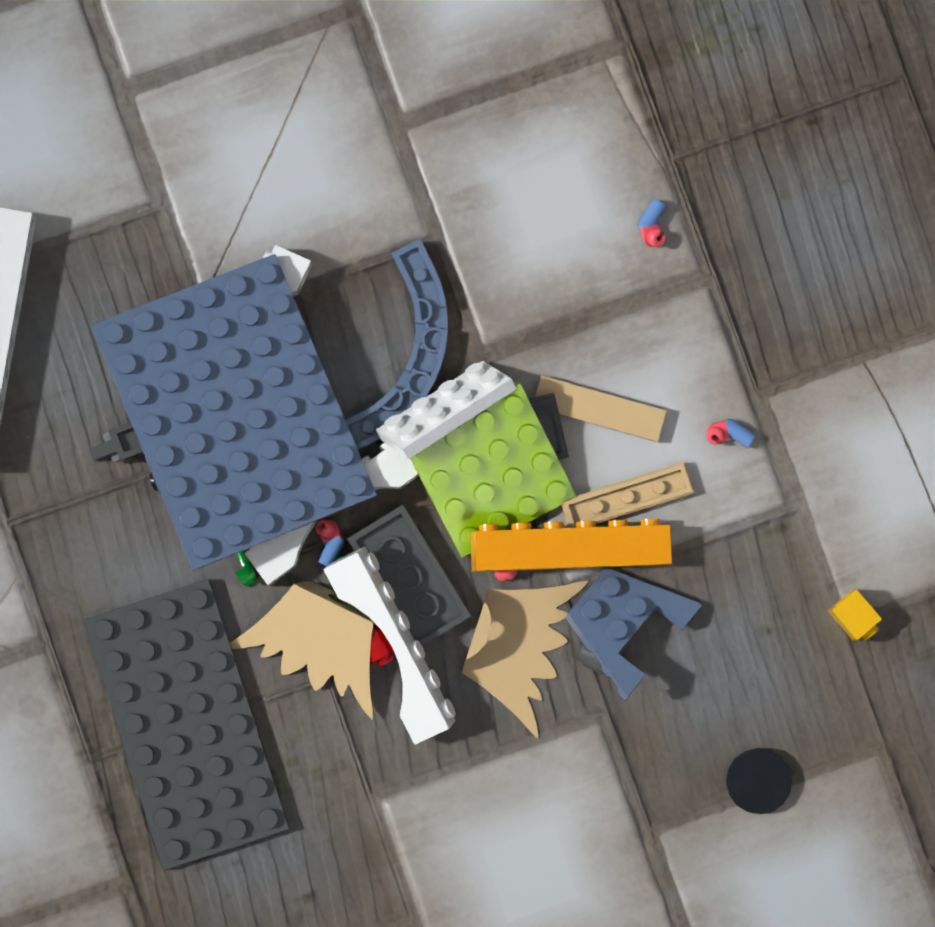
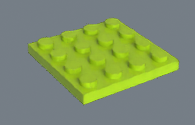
[410,381,577,558]

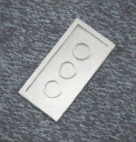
[376,361,516,459]

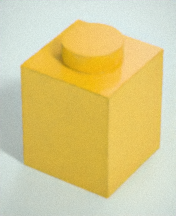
[828,589,882,641]

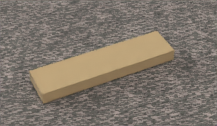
[535,375,667,442]
[561,462,695,528]

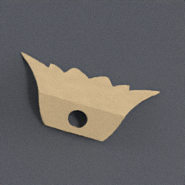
[230,581,374,720]
[462,581,589,738]

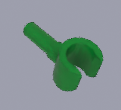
[235,551,258,587]

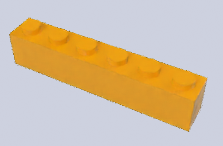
[470,519,672,572]

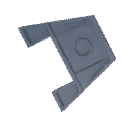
[566,568,702,700]

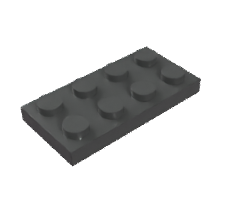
[347,505,471,647]

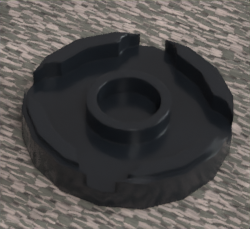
[726,748,792,814]

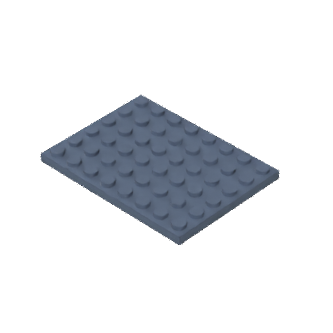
[91,254,377,572]

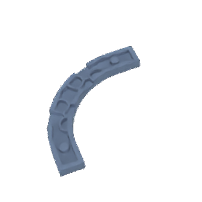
[345,239,448,451]

